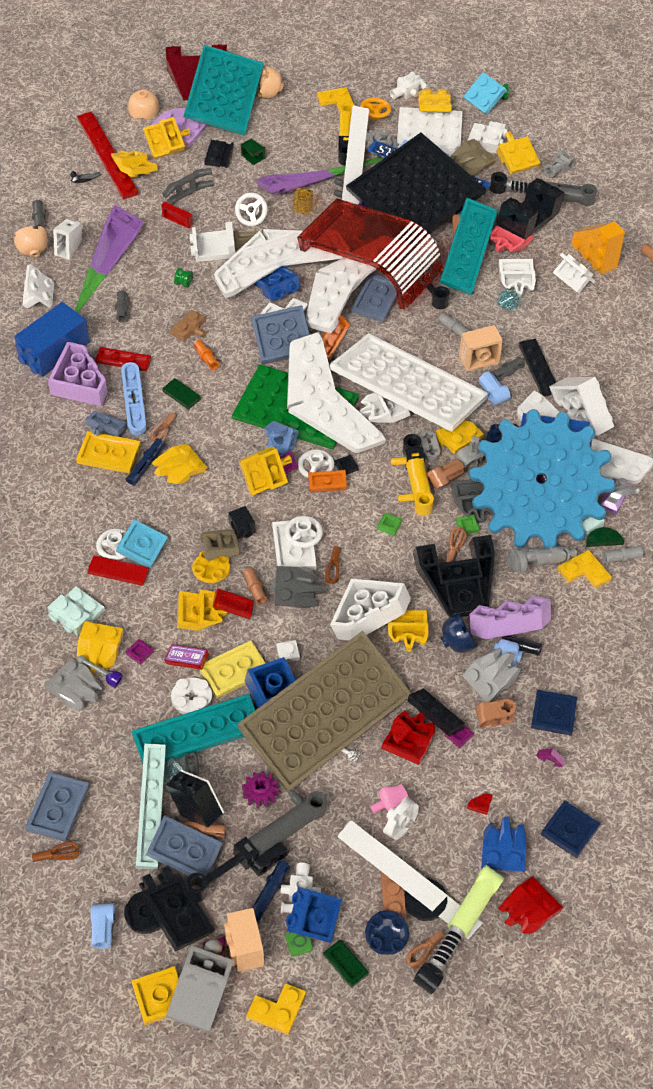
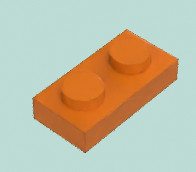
[308,470,347,492]

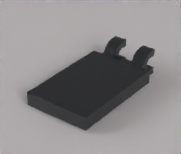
[139,865,214,952]

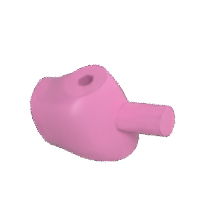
[370,784,409,814]

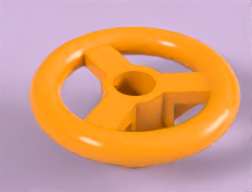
[360,98,391,120]

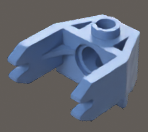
[265,421,299,456]

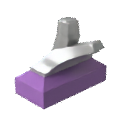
[600,478,639,514]

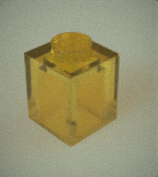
[293,187,313,215]

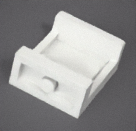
[189,222,236,262]

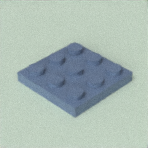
[251,305,309,365]

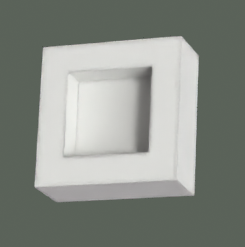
[276,640,300,662]

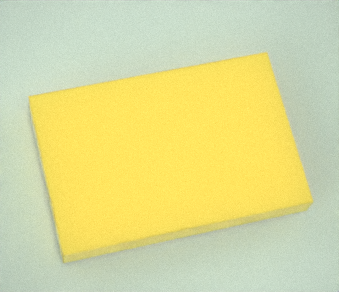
[200,640,266,698]

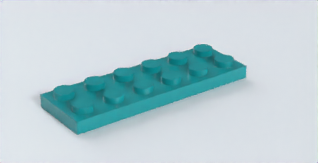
[439,198,498,295]
[131,694,255,764]

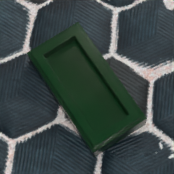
[162,378,201,410]
[323,940,369,988]

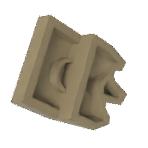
[450,139,495,176]

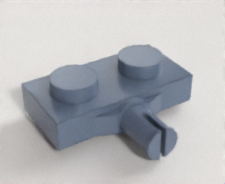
[86,411,127,436]

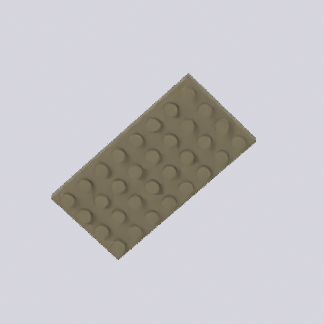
[236,631,411,792]

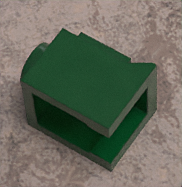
[241,138,266,165]

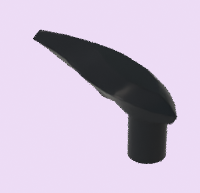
[70,171,101,183]

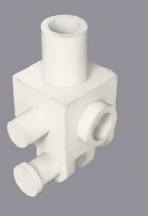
[390,72,430,99]
[281,863,321,913]

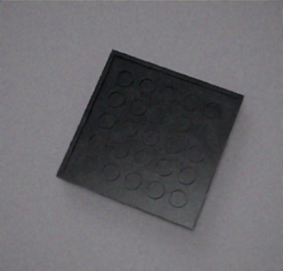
[346,132,486,246]

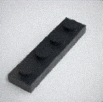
[519,338,556,397]

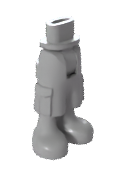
[507,546,577,574]

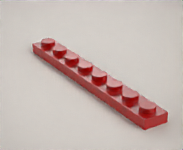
[77,111,138,200]

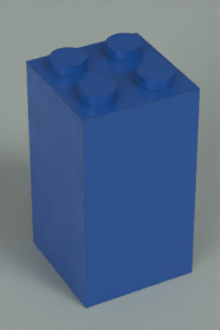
[14,302,90,377]

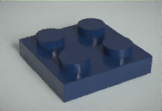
[531,690,577,736]
[541,800,601,858]

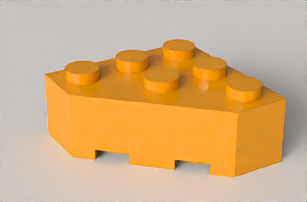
[572,221,625,275]

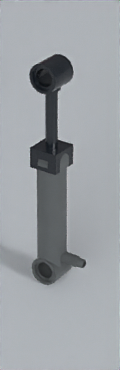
[185,790,327,902]

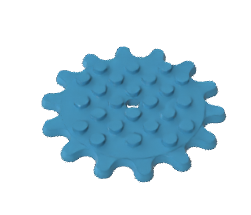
[469,409,616,548]

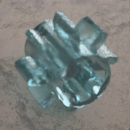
[497,288,519,311]

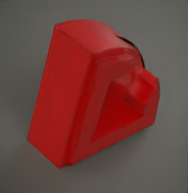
[392,715,412,745]
[467,794,493,815]

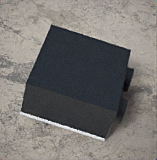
[166,770,224,827]

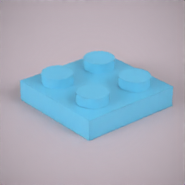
[463,72,507,114]
[116,519,168,569]

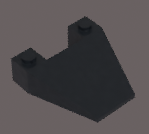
[413,535,495,617]

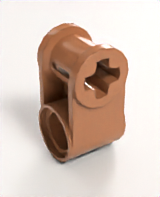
[475,699,516,728]

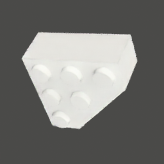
[549,377,614,436]
[330,579,411,640]

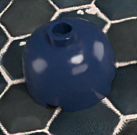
[441,613,477,653]

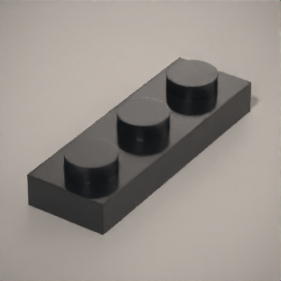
[407,688,465,737]

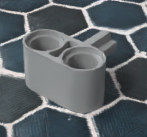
[455,436,487,472]

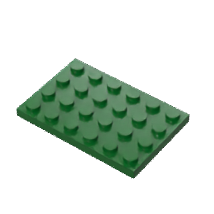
[232,364,359,450]

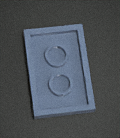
[352,273,403,322]
[25,772,89,842]
[146,815,222,876]

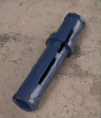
[125,438,165,486]
[252,860,291,923]

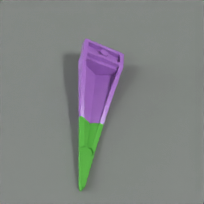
[256,157,381,195]
[75,205,144,313]

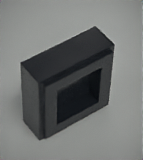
[334,454,359,475]

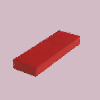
[95,347,152,372]
[87,555,149,586]

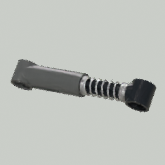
[490,172,597,206]

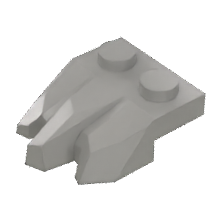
[462,648,521,702]
[44,658,103,711]

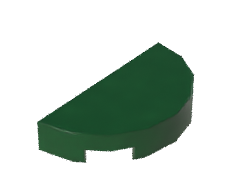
[586,527,624,547]

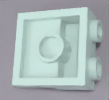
[48,587,105,636]

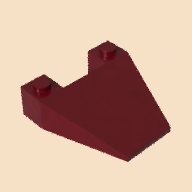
[166,44,228,101]

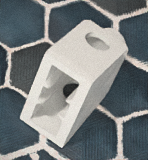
[53,219,83,260]

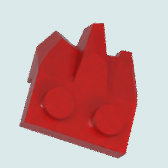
[381,710,435,765]
[498,876,563,934]

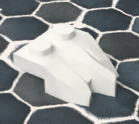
[498,259,536,297]
[360,392,410,423]

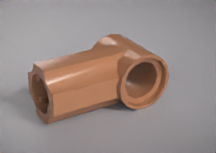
[427,459,465,490]

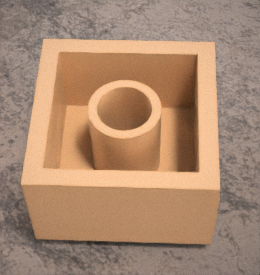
[459,325,503,371]
[224,908,264,972]

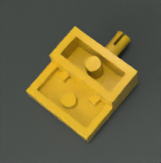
[143,117,190,159]
[496,131,540,175]
[238,446,292,496]

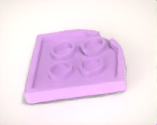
[150,108,208,148]

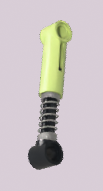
[413,865,504,994]

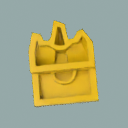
[111,150,157,177]
[434,420,484,455]
[152,443,207,484]
[177,590,228,631]
[387,610,428,652]
[76,621,124,673]

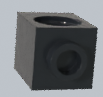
[228,506,255,539]

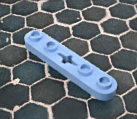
[121,362,146,435]

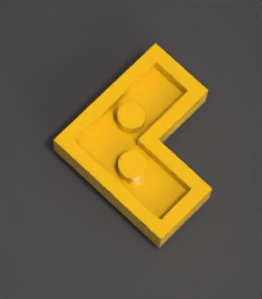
[317,87,354,113]
[557,550,612,589]
[246,983,306,1035]

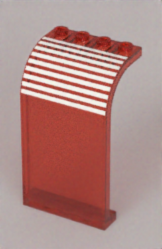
[297,198,443,310]

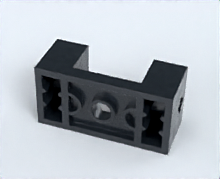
[496,178,565,240]

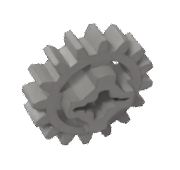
[365,129,399,158]

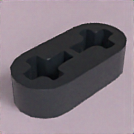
[250,842,289,876]

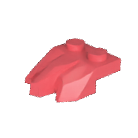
[490,226,533,252]

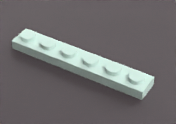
[136,744,166,870]

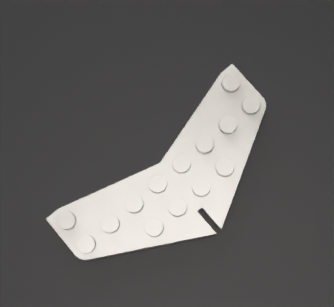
[214,229,351,299]
[306,237,409,333]
[287,332,386,453]
[517,390,653,484]

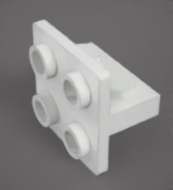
[553,253,596,293]
[23,264,54,308]

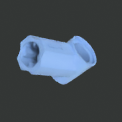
[479,371,511,406]
[91,903,115,949]

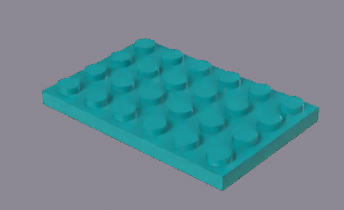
[183,45,264,136]

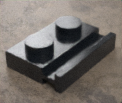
[204,140,234,168]

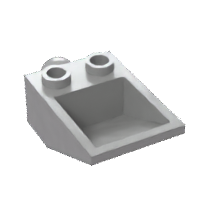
[166,939,234,1032]

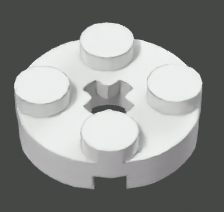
[171,678,212,714]
[383,797,419,840]

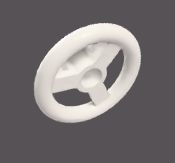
[235,193,268,226]
[298,449,334,478]
[284,516,323,548]
[96,529,127,560]

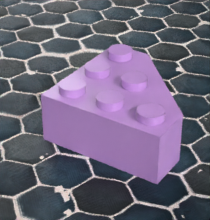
[48,342,107,406]

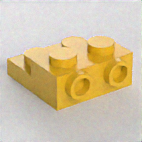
[418,88,451,112]

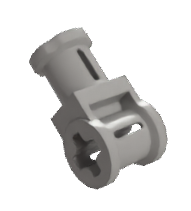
[544,150,576,178]

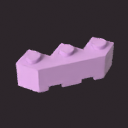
[470,595,551,639]

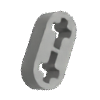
[420,430,440,462]

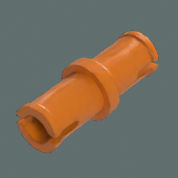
[193,340,220,370]

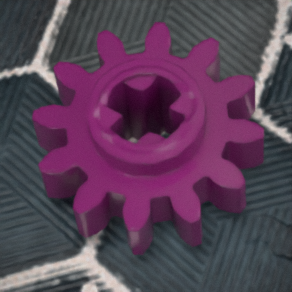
[242,771,279,809]

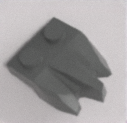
[451,479,493,523]
[275,566,326,608]

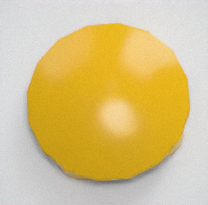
[192,550,230,583]

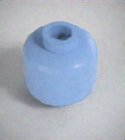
[493,639,522,667]

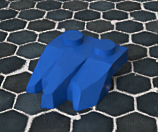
[481,816,526,872]

